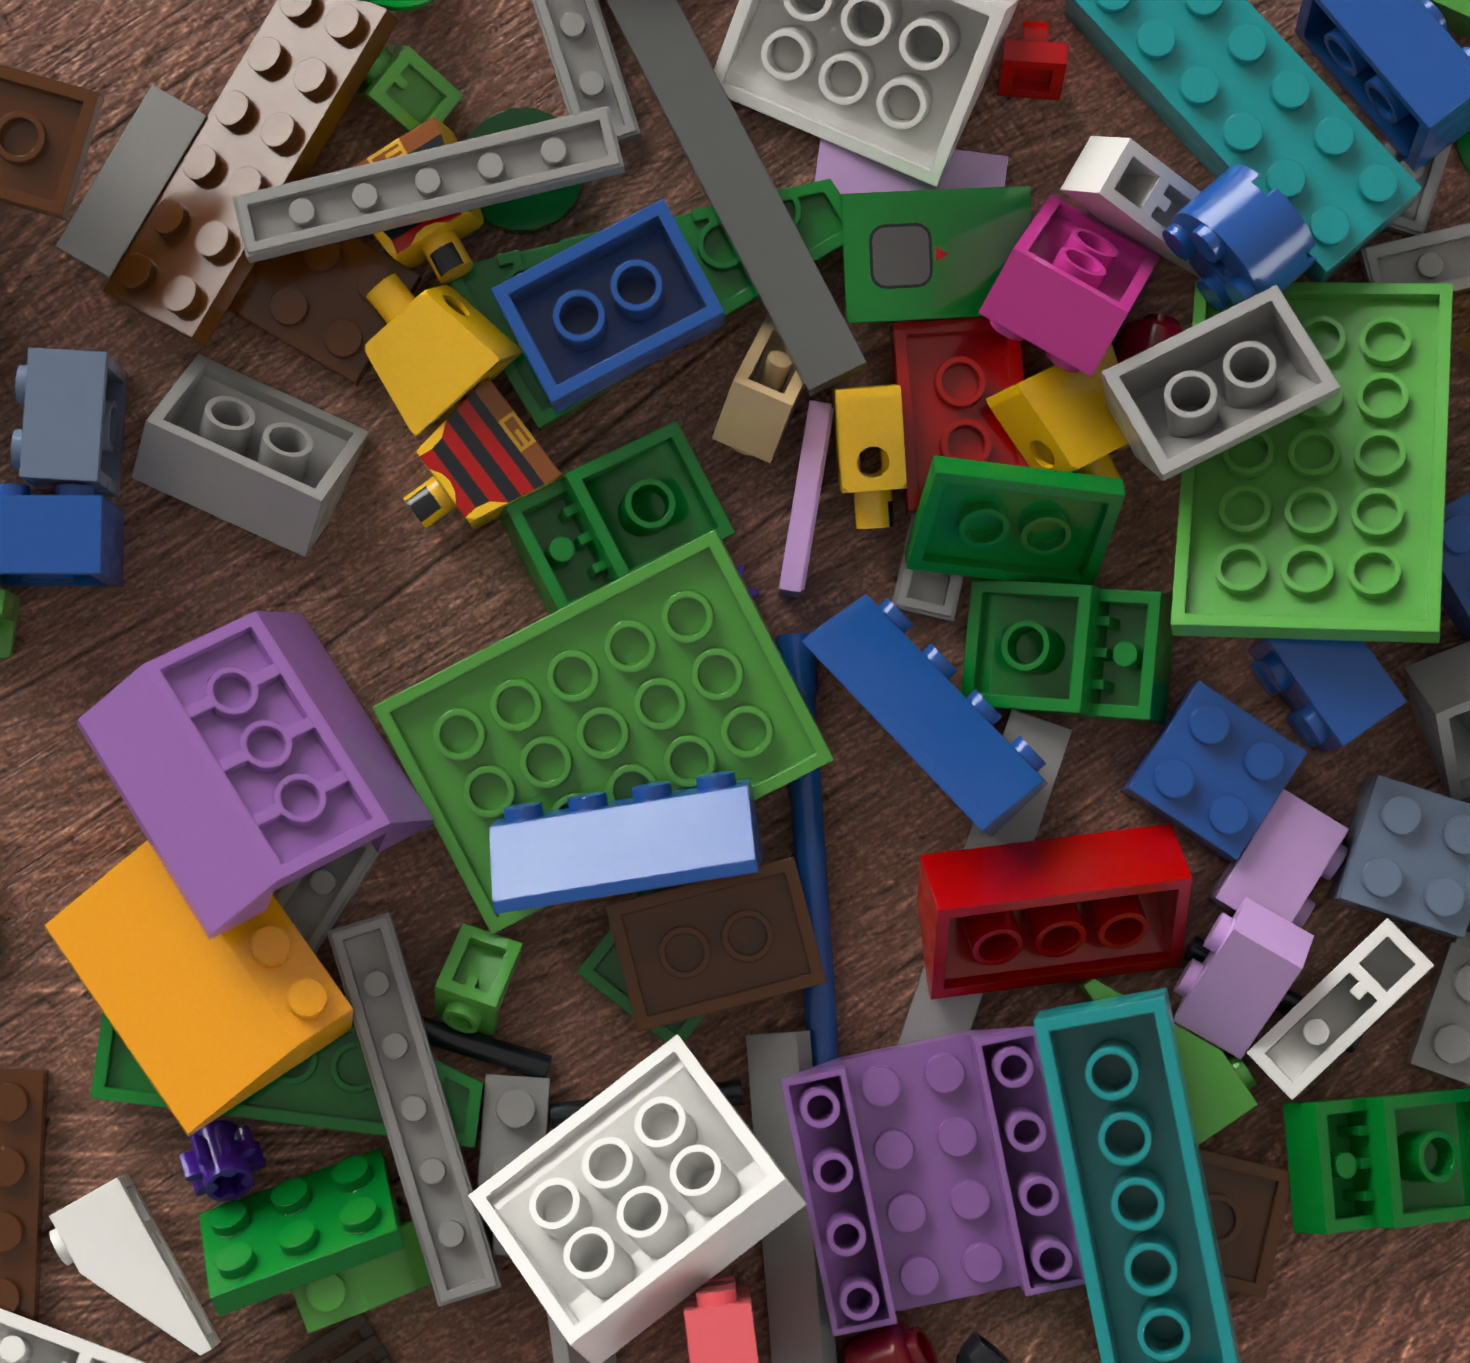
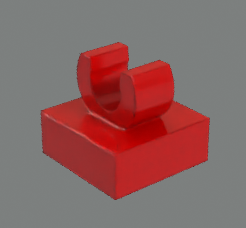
[997,20,1068,100]

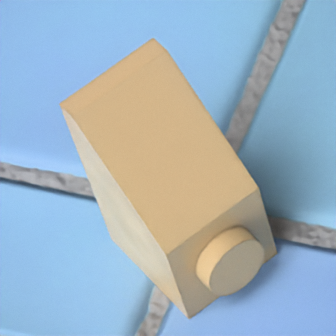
[712,315,805,463]

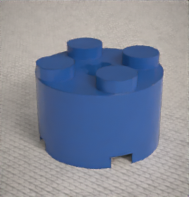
[1162,164,1316,311]

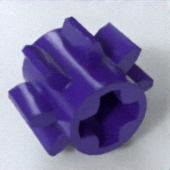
[180,1120,266,1201]

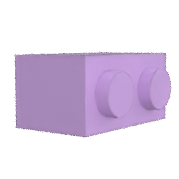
[1207,789,1349,928]
[1173,897,1314,1060]

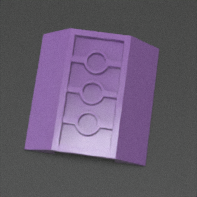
[77,611,434,940]
[780,1026,1086,1337]

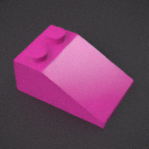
[978,194,1161,377]

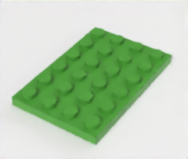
[1171,281,1453,643]
[372,529,835,934]

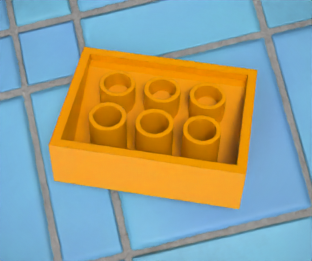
[45,840,353,1137]

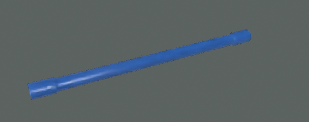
[777,633,839,1067]

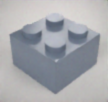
[11,348,128,498]
[1327,775,1470,938]

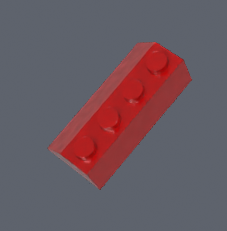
[917,824,1193,1000]

